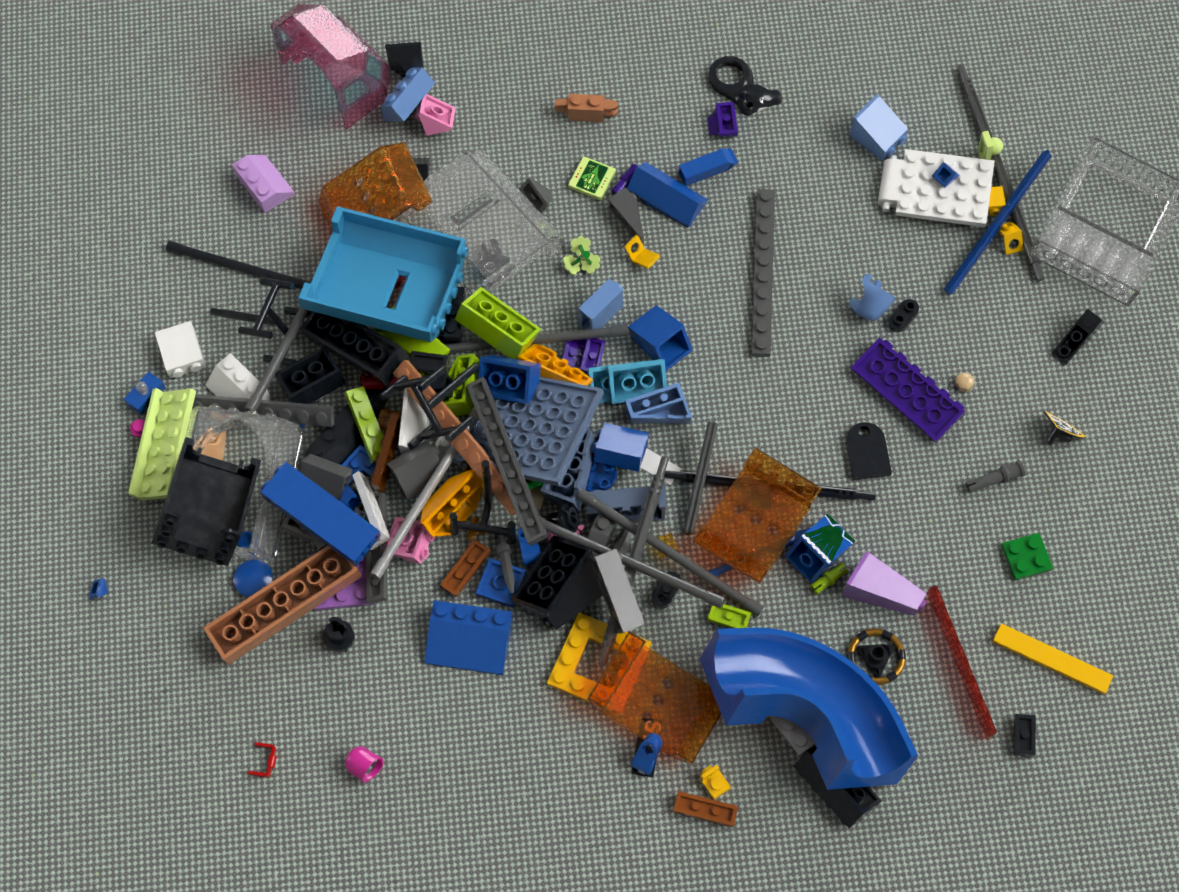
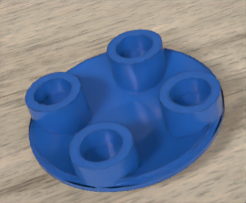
[585,460,617,492]
[234,560,273,597]

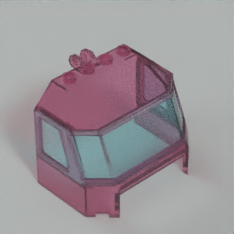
[270,4,390,129]

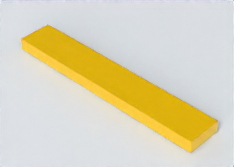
[993,623,1113,695]

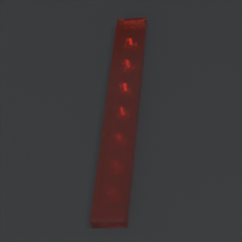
[927,585,997,740]

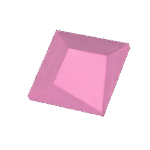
[413,94,456,136]

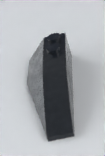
[304,388,390,465]

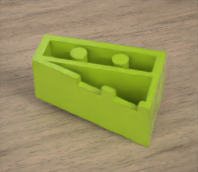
[442,353,480,416]

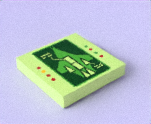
[568,156,616,201]

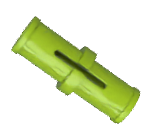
[810,562,848,595]

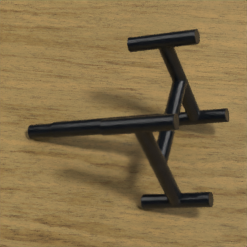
[210,278,313,366]
[380,363,479,449]
[449,460,526,544]

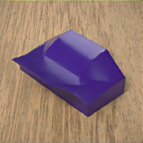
[708,102,738,137]

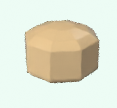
[955,372,975,392]

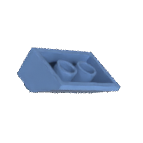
[381,67,435,122]

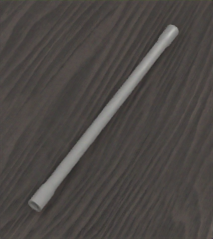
[370,406,479,580]

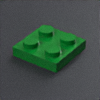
[1001,533,1053,581]

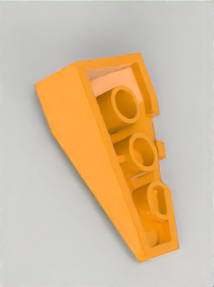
[518,344,593,386]

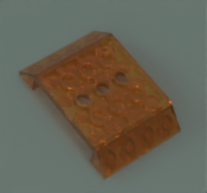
[318,142,433,232]
[692,447,822,584]
[587,631,721,765]

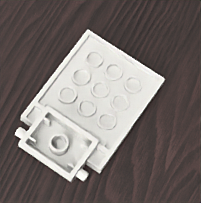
[878,149,995,227]

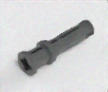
[965,460,1025,493]

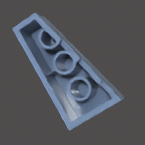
[540,429,597,512]
[587,485,666,521]

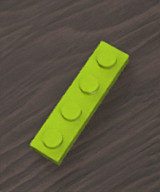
[344,386,383,463]

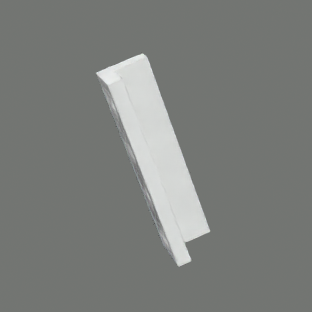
[349,471,391,550]

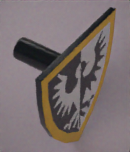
[1044,411,1086,445]

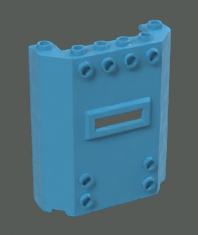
[298,206,468,342]

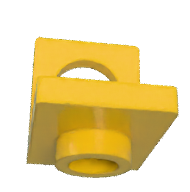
[998,222,1024,255]
[624,235,660,269]

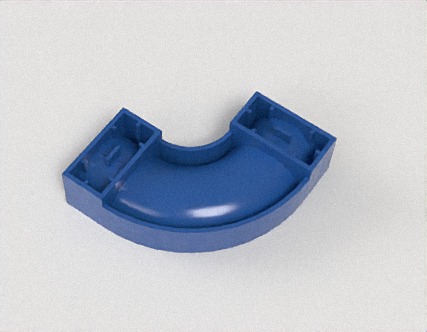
[699,628,918,790]

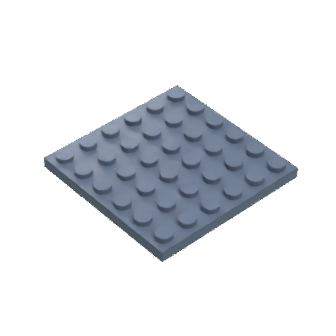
[455,377,604,487]

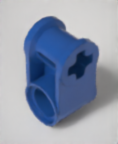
[517,527,541,566]
[631,733,662,775]

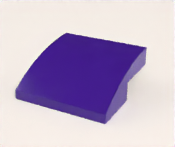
[561,338,606,374]

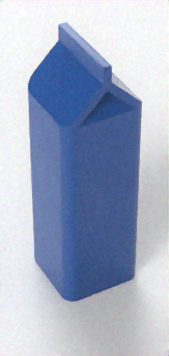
[678,148,739,186]

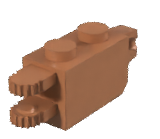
[554,94,618,122]

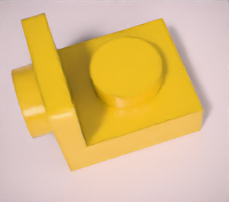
[700,765,731,800]

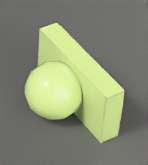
[978,131,1003,160]

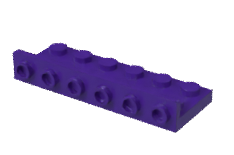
[851,338,965,443]

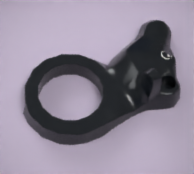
[709,56,783,116]

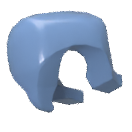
[850,274,896,321]

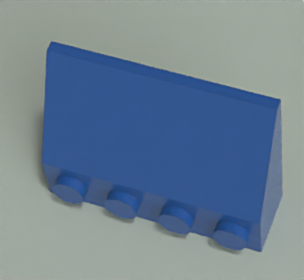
[424,600,513,675]

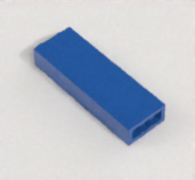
[261,462,381,566]

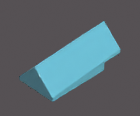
[587,359,667,404]

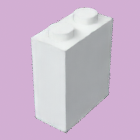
[155,321,206,378]

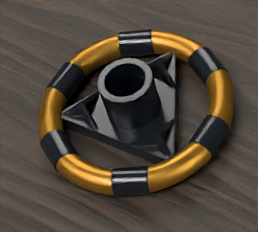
[847,628,906,685]

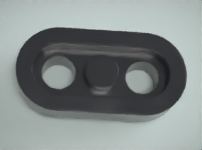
[889,299,919,332]
[652,571,681,609]

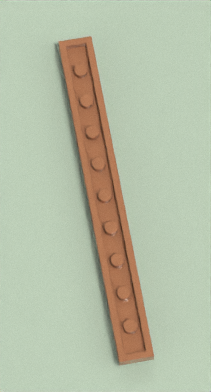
[393,360,516,516]

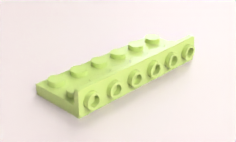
[128,388,196,501]

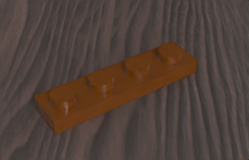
[370,414,401,493]

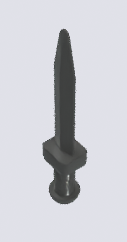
[495,534,515,594]

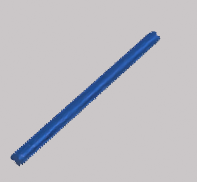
[944,150,1052,295]

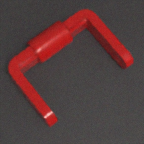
[247,742,277,778]

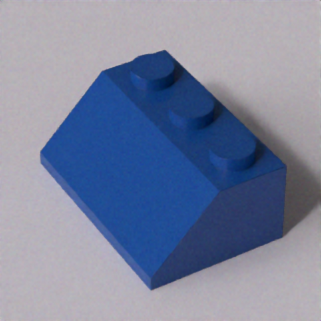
[478,355,541,404]

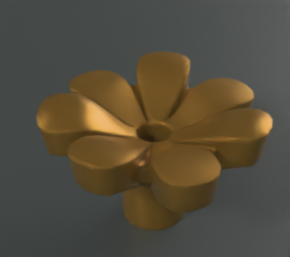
[467,515,486,541]

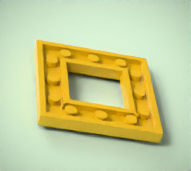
[547,613,652,716]

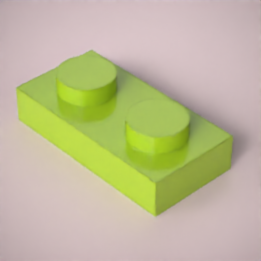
[707,604,751,628]

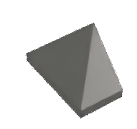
[518,177,552,217]

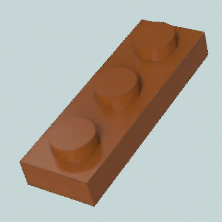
[440,539,491,598]
[673,791,739,828]

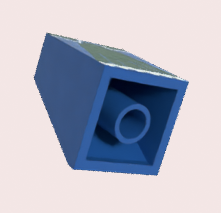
[784,513,855,583]

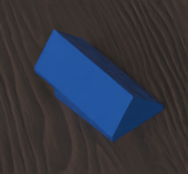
[627,162,708,228]

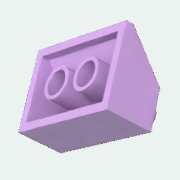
[232,155,295,213]

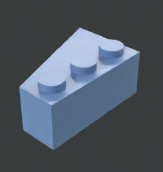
[624,383,692,424]

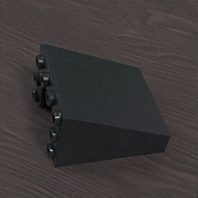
[151,437,261,566]

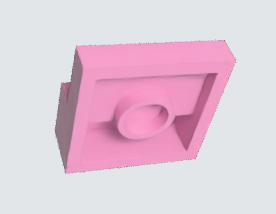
[387,517,435,564]

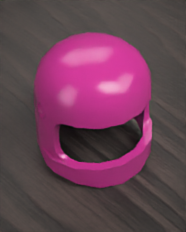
[345,746,384,783]

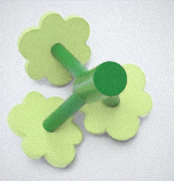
[563,236,600,275]

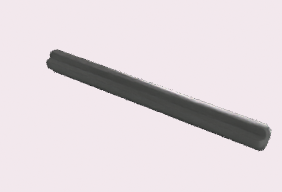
[683,422,718,534]

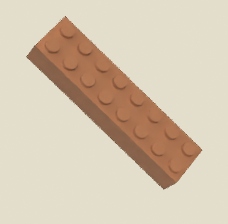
[203,545,362,665]

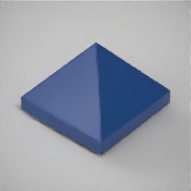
[89,578,109,600]

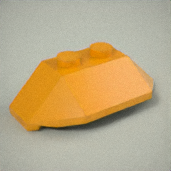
[420,469,483,537]

